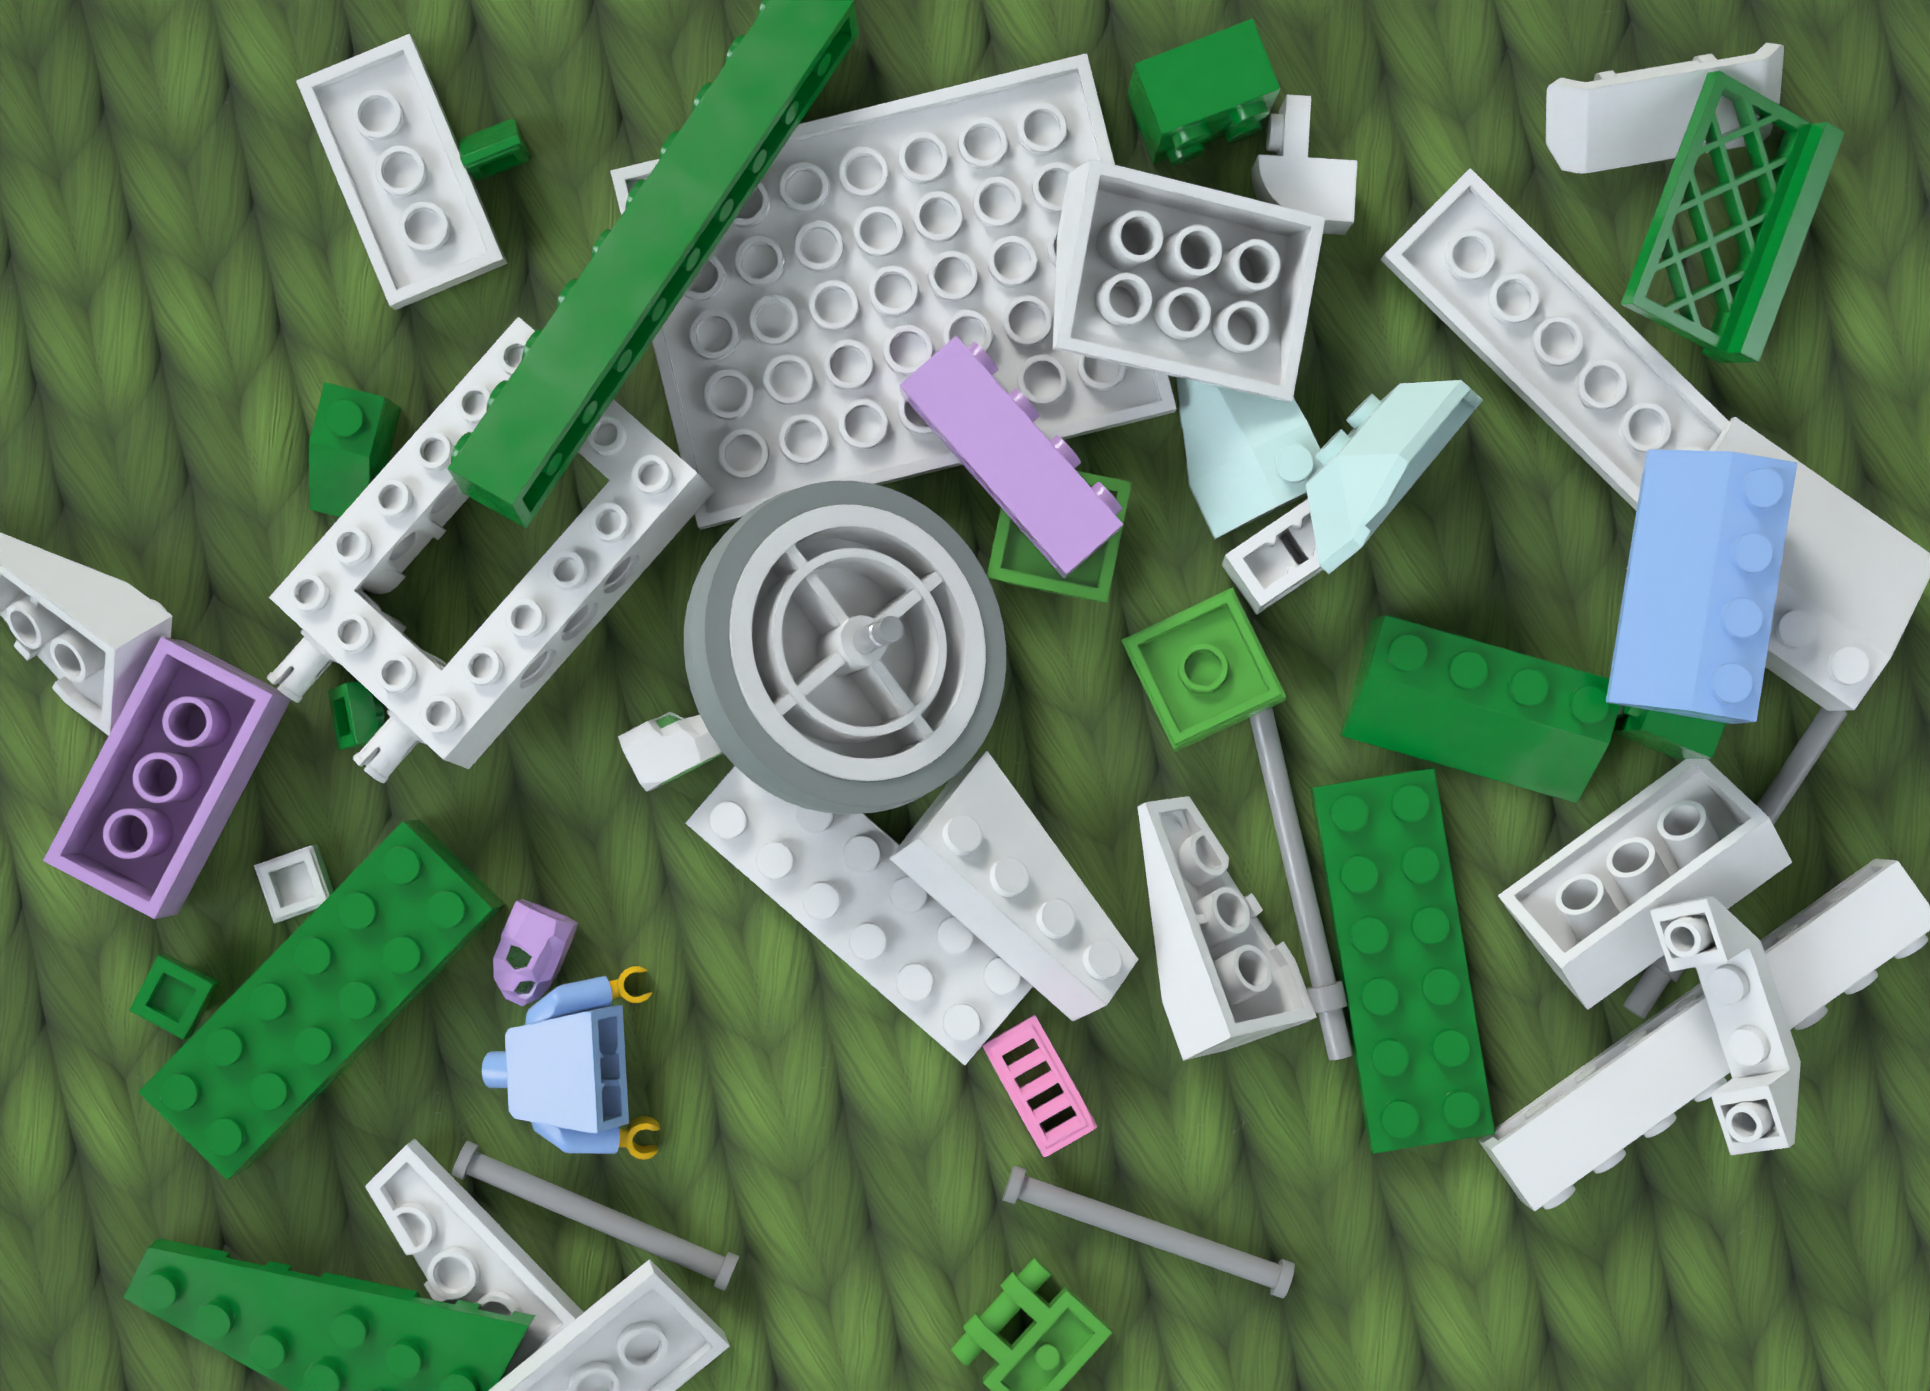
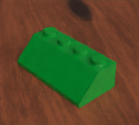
[1340,615,1620,803]

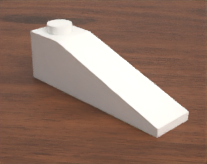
[1138,796,1317,1061]

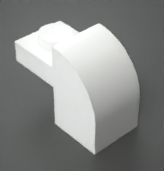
[1251,95,1357,235]

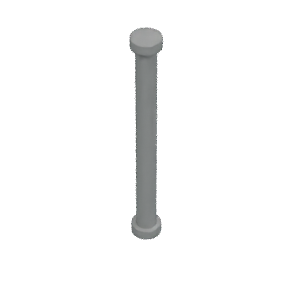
[452,1141,740,1291]
[1002,1165,1295,1299]

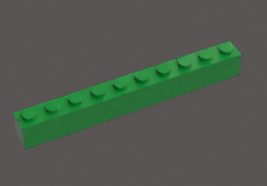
[447,0,859,528]

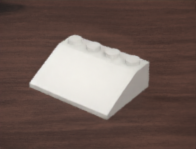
[1053,159,1326,402]
[1626,417,1930,711]

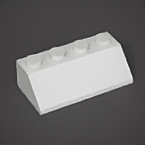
[1498,759,1792,1010]

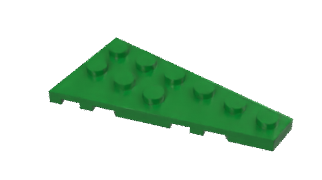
[123,1238,536,1391]

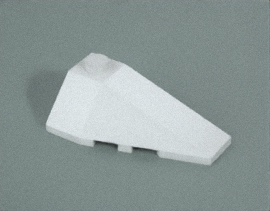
[0,533,172,736]

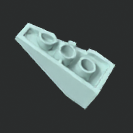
[1176,377,1323,539]

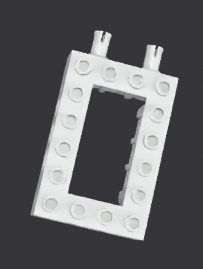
[267,317,715,784]

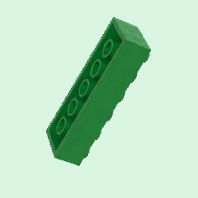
[138,819,506,1180]

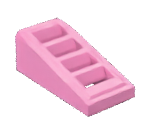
[982,1014,1098,1157]

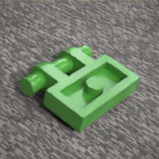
[951,1257,1113,1391]

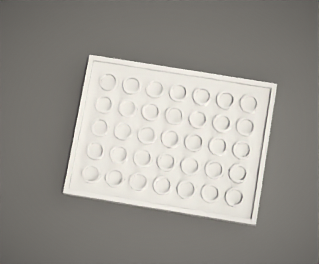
[611,53,1177,530]

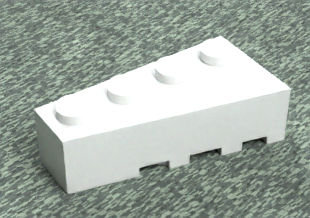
[889,750,1138,1021]

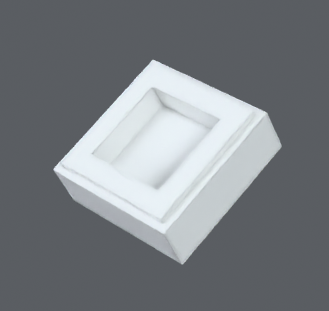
[254,844,334,924]

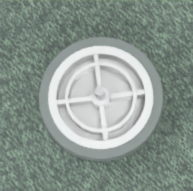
[684,481,1006,814]

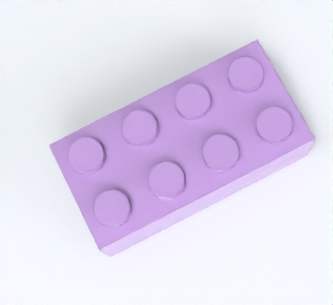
[43,637,291,919]

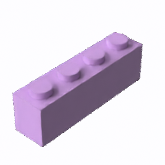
[900,335,1123,579]

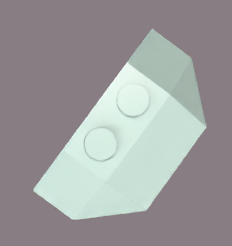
[1306,380,1483,574]

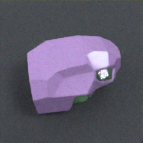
[493,899,578,1006]

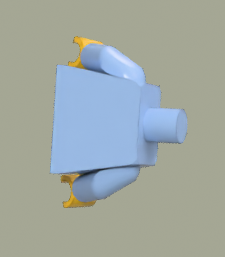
[482,966,660,1160]

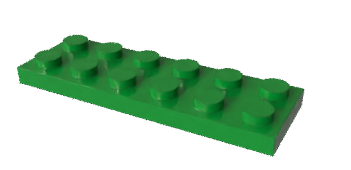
[1310,768,1495,1154]

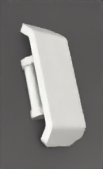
[1546,43,1784,174]

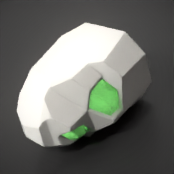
[618,712,723,792]

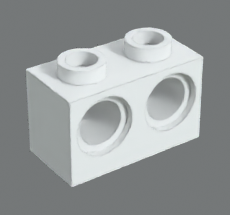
[1222,499,1324,615]

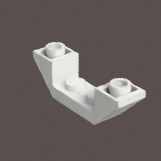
[1650,896,1801,1155]

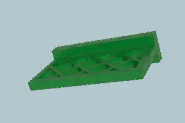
[1621,71,1845,363]

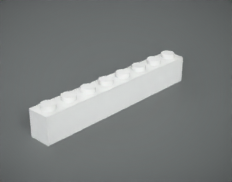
[1478,858,1930,1211]

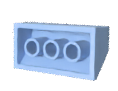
[1606,449,1797,724]

